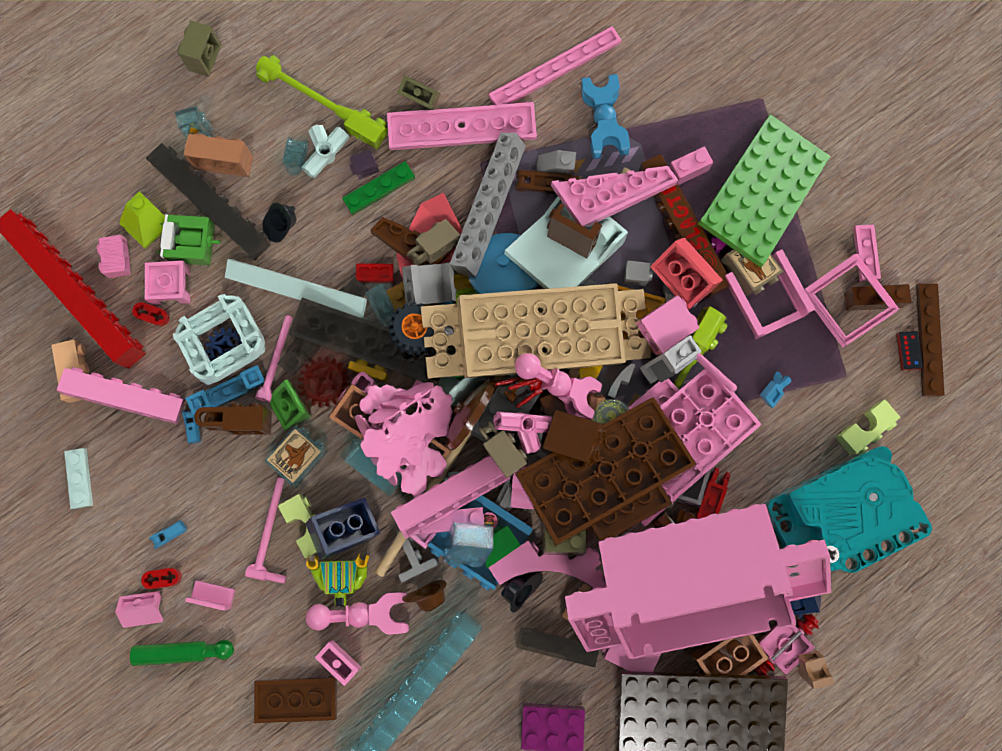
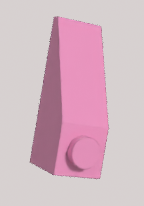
[420,507,485,534]

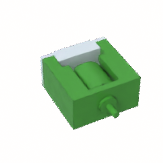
[157,215,221,265]

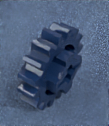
[205,327,242,361]

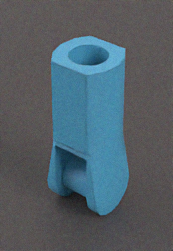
[182,409,201,444]
[149,520,187,549]

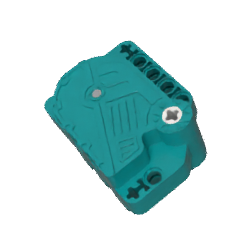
[764,446,932,573]

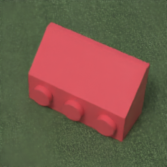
[650,238,723,310]

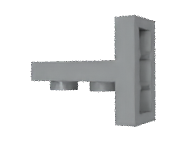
[396,530,439,583]

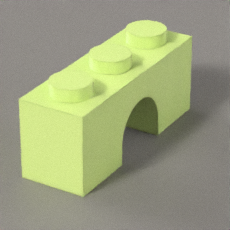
[835,399,901,455]
[278,494,317,558]

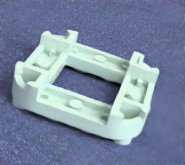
[173,294,265,385]

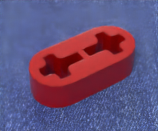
[132,302,170,327]
[141,568,182,589]

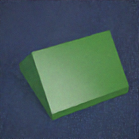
[269,380,311,431]

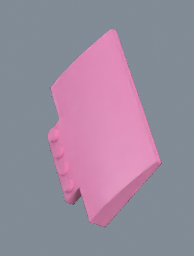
[617,368,762,526]

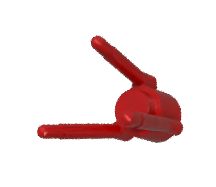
[495,377,543,408]

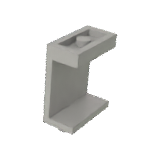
[402,262,456,306]
[640,335,702,384]

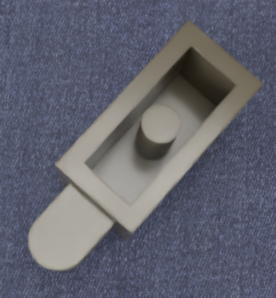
[407,219,460,265]
[478,421,528,479]

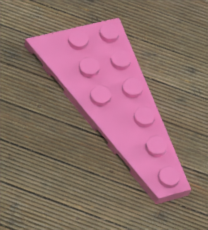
[551,166,678,228]

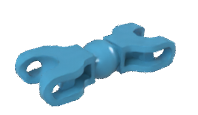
[581,74,630,159]

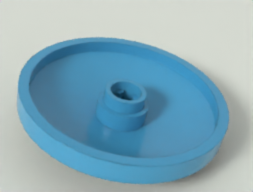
[468,233,538,294]

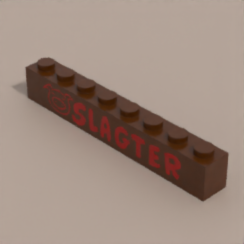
[638,154,730,298]

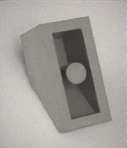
[536,150,576,175]

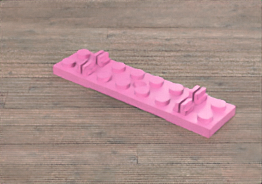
[387,102,537,150]

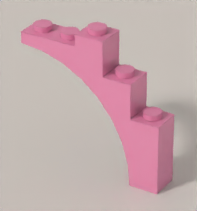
[489,541,607,588]

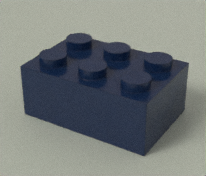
[305,497,381,560]

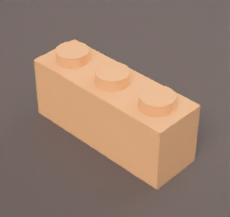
[51,339,89,403]

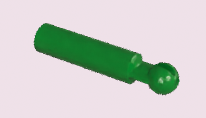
[130,640,234,666]

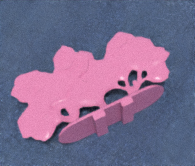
[360,382,453,479]
[355,384,447,497]

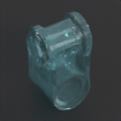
[283,137,308,175]

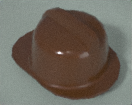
[402,580,447,611]

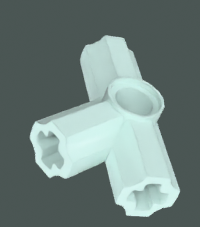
[301,125,350,179]

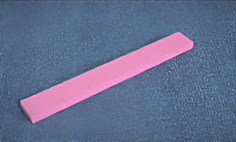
[488,26,622,105]

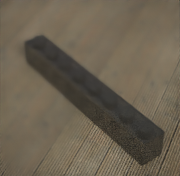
[146,143,271,261]

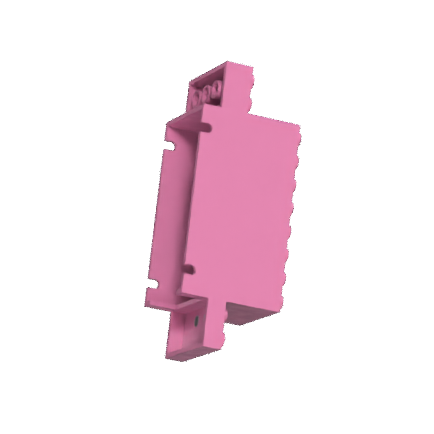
[565,504,831,660]

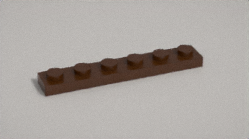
[916,283,945,397]

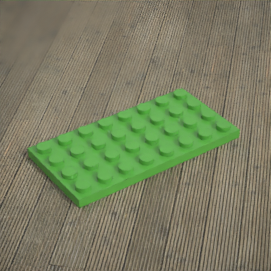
[698,114,830,267]

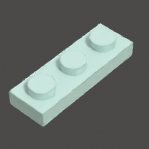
[64,448,93,509]

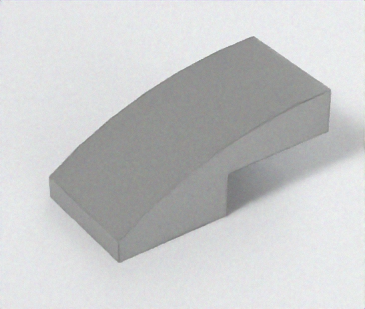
[606,364,635,400]

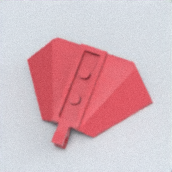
[396,192,463,278]

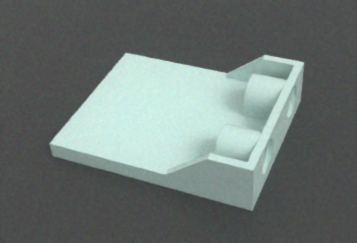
[504,197,628,289]

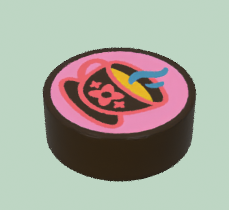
[482,511,499,531]

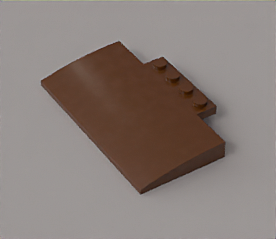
[515,397,697,547]

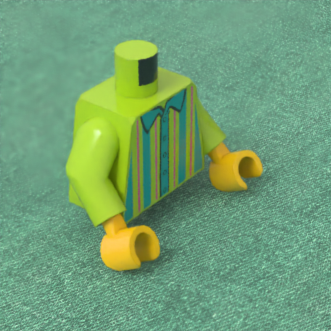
[306,554,369,606]

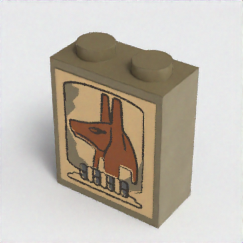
[721,250,783,297]

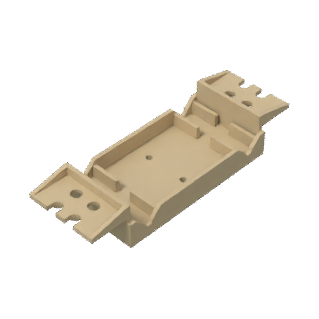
[421,283,651,379]

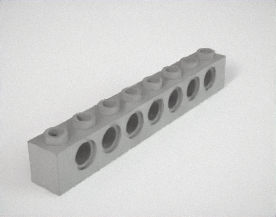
[449,132,526,277]

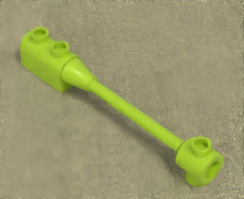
[256,55,388,150]
[674,306,728,390]

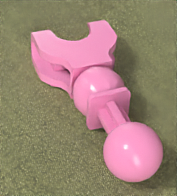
[515,353,602,420]
[305,592,409,635]

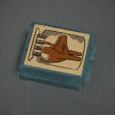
[264,425,328,488]

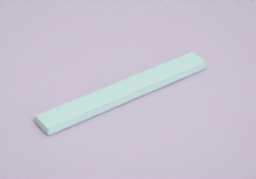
[225,259,367,318]

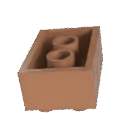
[184,133,253,177]
[690,634,769,675]

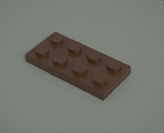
[254,677,337,723]

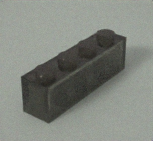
[516,625,599,667]

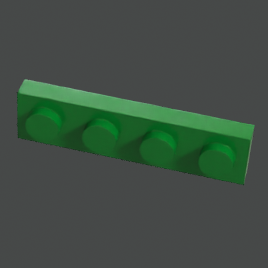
[342,161,416,216]

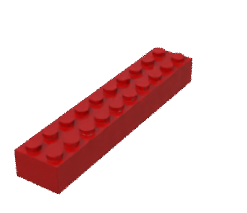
[0,209,146,369]

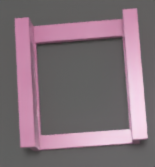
[725,250,815,340]
[805,254,899,348]

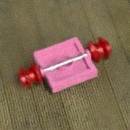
[753,614,819,676]

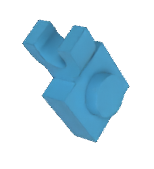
[760,372,792,408]

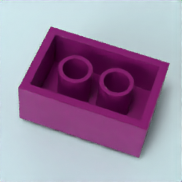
[521,703,585,751]

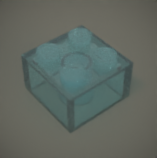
[443,522,493,567]

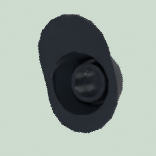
[262,202,297,243]
[501,573,543,613]

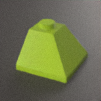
[119,191,165,249]

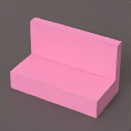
[185,581,236,611]
[115,591,163,628]

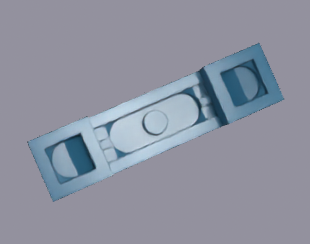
[185,365,265,416]

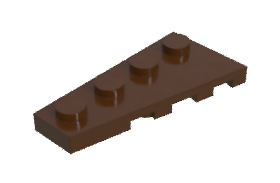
[371,217,453,266]

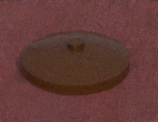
[445,379,495,450]

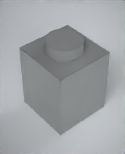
[623,260,653,286]

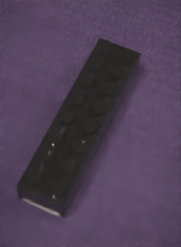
[289,297,450,387]

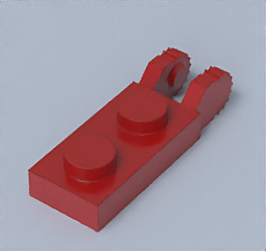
[695,467,731,519]

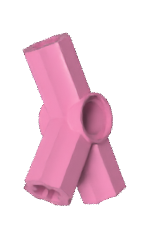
[493,411,552,454]

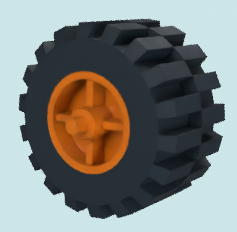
[389,302,434,355]

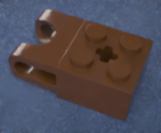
[194,403,272,435]

